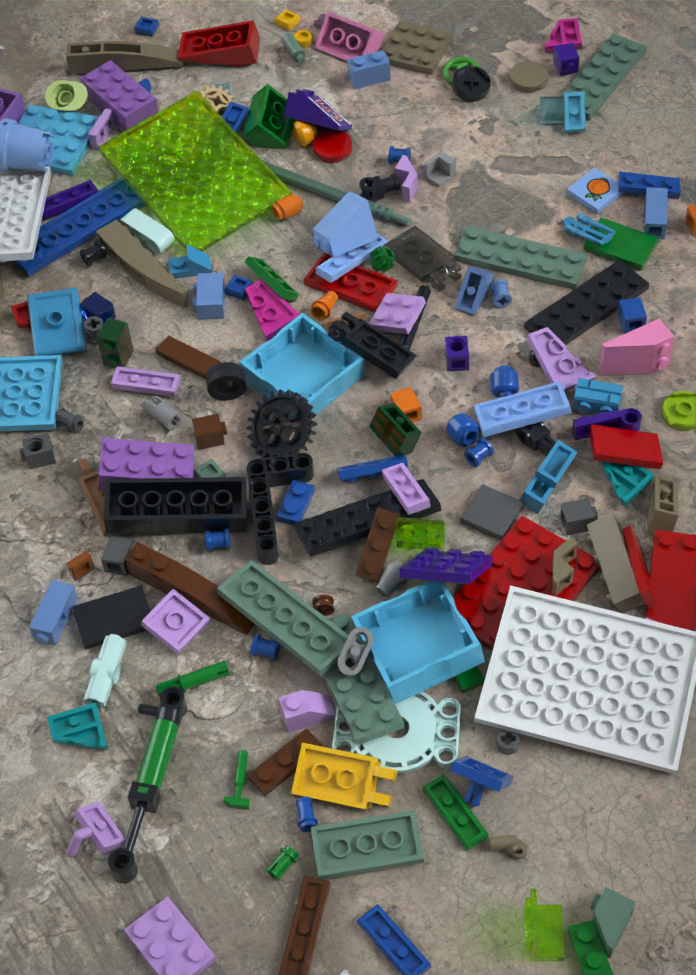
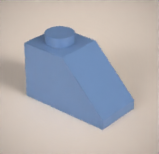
[455,267,495,315]

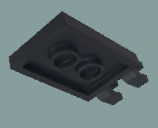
[327,312,417,379]

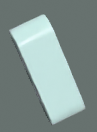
[119,208,175,254]

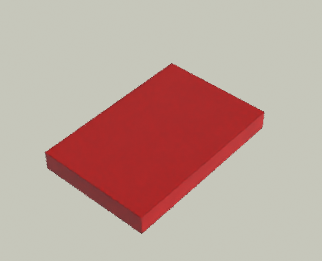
[589,424,663,469]

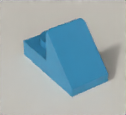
[168,245,212,279]

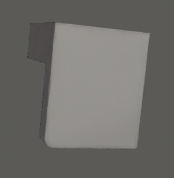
[424,151,456,187]

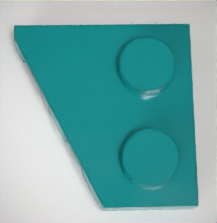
[602,462,654,507]
[47,702,108,750]

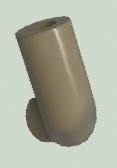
[489,835,527,859]

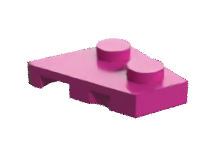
[545,18,582,53]

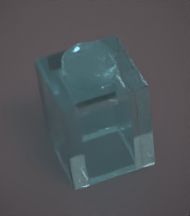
[536,97,565,125]

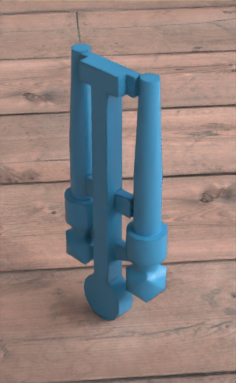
[563,213,616,245]

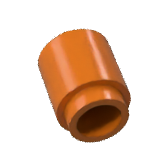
[271,194,303,221]

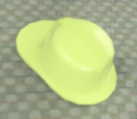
[45,80,88,111]

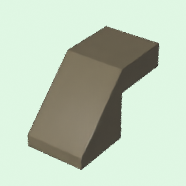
[552,538,578,596]

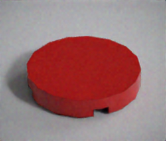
[313,130,352,163]

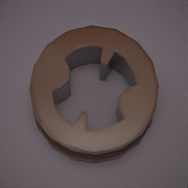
[312,594,334,616]

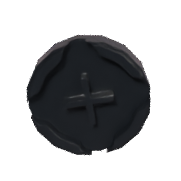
[452,66,491,102]

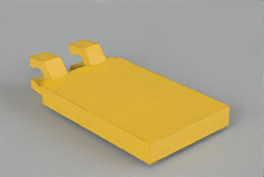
[291,743,398,810]

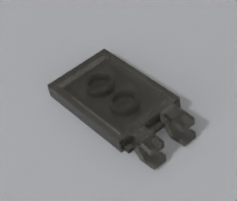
[383,226,462,292]

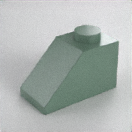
[590,887,636,958]

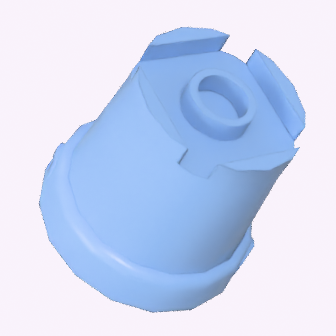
[0,118,54,172]

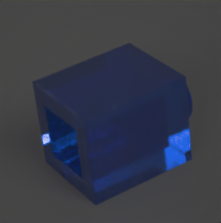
[80,292,116,325]

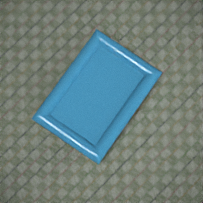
[27,287,87,356]

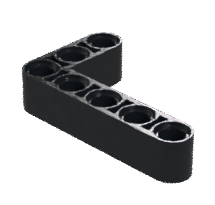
[246,453,314,565]

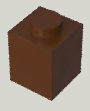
[192,414,227,450]

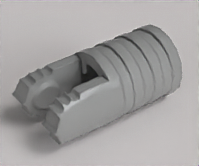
[141,396,182,430]

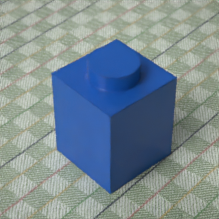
[618,297,647,334]

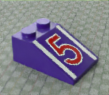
[284,89,352,130]

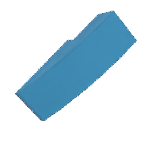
[519,440,577,513]

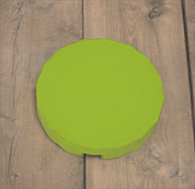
[661,391,696,431]

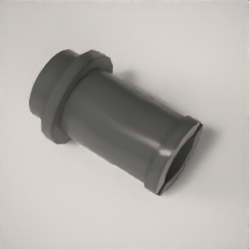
[55,408,84,431]

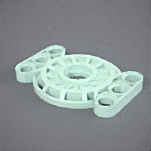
[332,691,461,774]

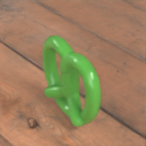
[443,57,480,84]

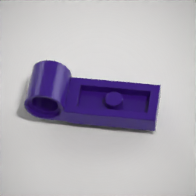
[572,408,642,440]

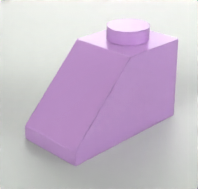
[279,690,336,733]

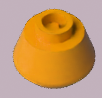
[292,121,317,147]

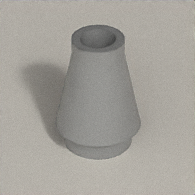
[375,560,406,596]

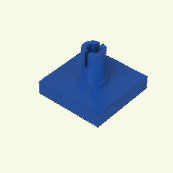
[451,756,513,806]

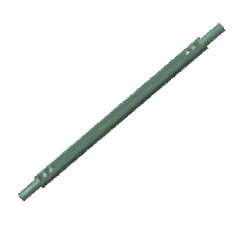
[224,149,411,226]

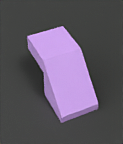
[395,155,418,203]

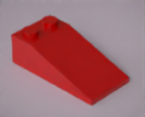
[178,20,260,66]
[646,530,696,631]

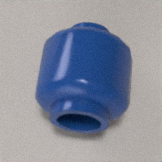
[489,366,520,398]
[446,413,480,447]

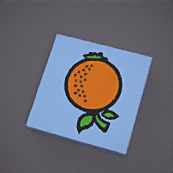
[567,168,624,214]

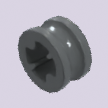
[497,730,520,755]

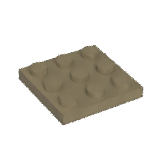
[382,21,452,75]

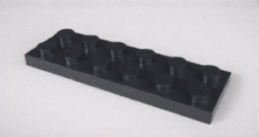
[524,260,650,345]
[294,479,442,557]

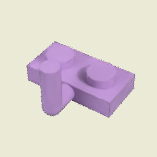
[67,802,126,857]

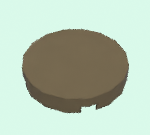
[510,61,549,92]

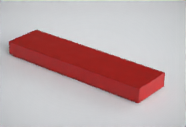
[622,526,657,609]

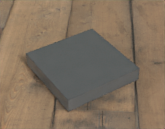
[460,484,524,540]

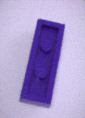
[43,180,98,219]

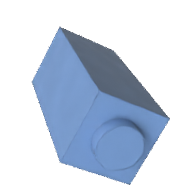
[644,187,668,239]
[29,580,78,645]

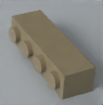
[586,513,645,613]

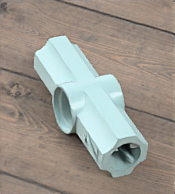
[84,634,127,709]

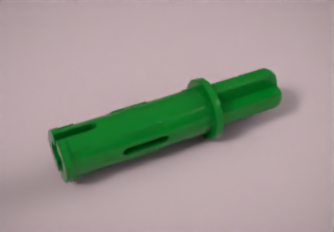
[156,660,230,697]

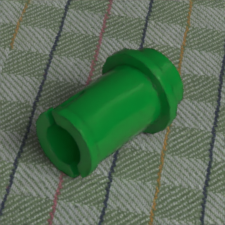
[265,845,299,881]

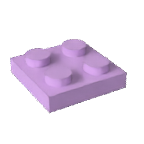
[369,293,426,334]
[141,589,210,655]

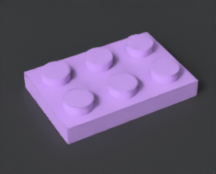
[124,896,217,975]

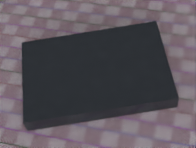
[72,585,150,650]

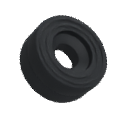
[206,362,247,401]

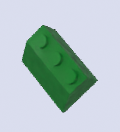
[243,84,294,149]

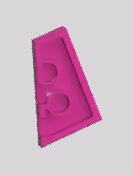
[245,279,300,342]

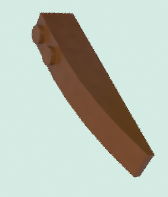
[124,542,255,635]

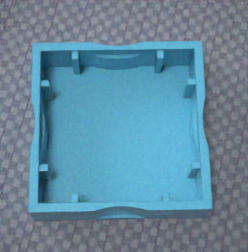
[239,313,365,417]
[351,580,485,704]

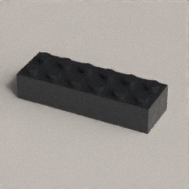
[104,477,247,534]

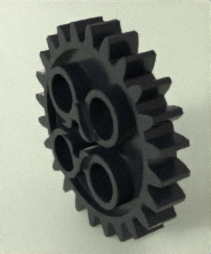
[246,389,317,458]

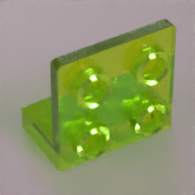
[396,517,446,551]
[524,888,565,961]

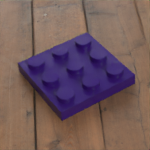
[399,547,493,584]

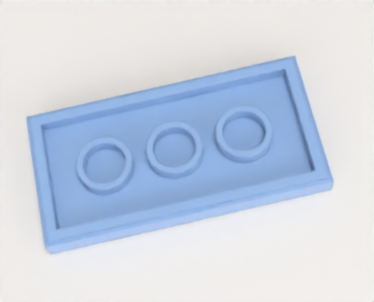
[474,381,572,437]

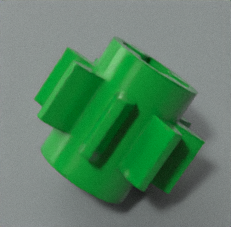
[369,245,395,273]

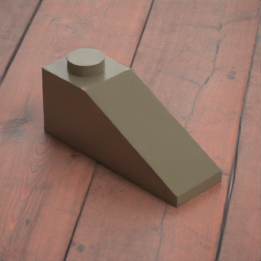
[646,476,678,537]

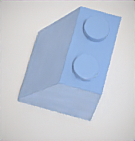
[313,192,379,257]

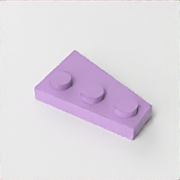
[526,327,597,391]

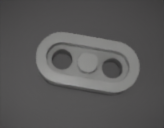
[338,627,373,675]

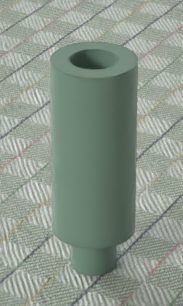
[281,33,305,64]

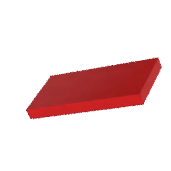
[303,252,398,313]

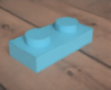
[564,91,586,133]

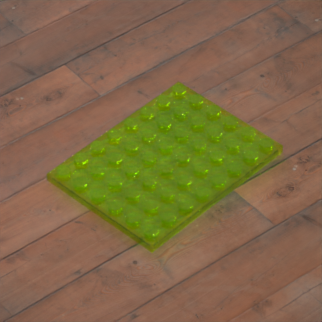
[98,90,292,251]

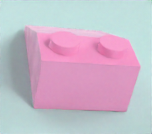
[599,319,674,376]

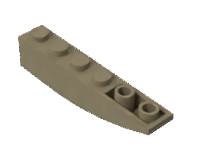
[66,41,183,74]
[96,220,188,308]

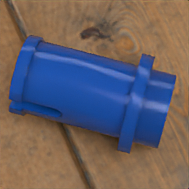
[296,797,318,832]

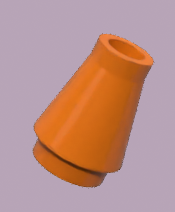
[311,291,338,320]

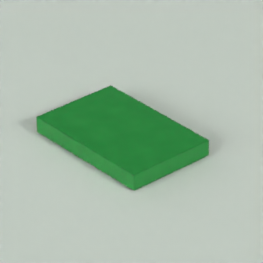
[583,218,659,271]

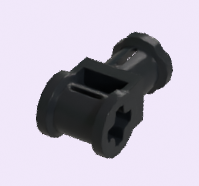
[359,173,400,203]
[516,421,556,457]

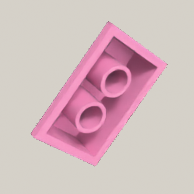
[314,11,385,61]

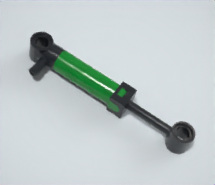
[108,686,188,883]

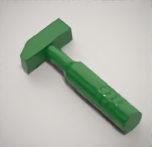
[224,750,250,810]

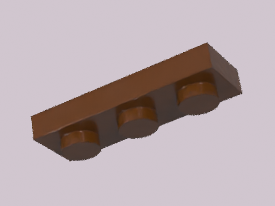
[355,507,400,583]
[248,728,323,797]

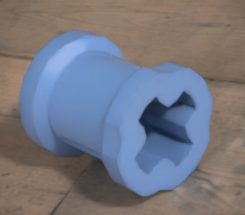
[489,279,512,308]

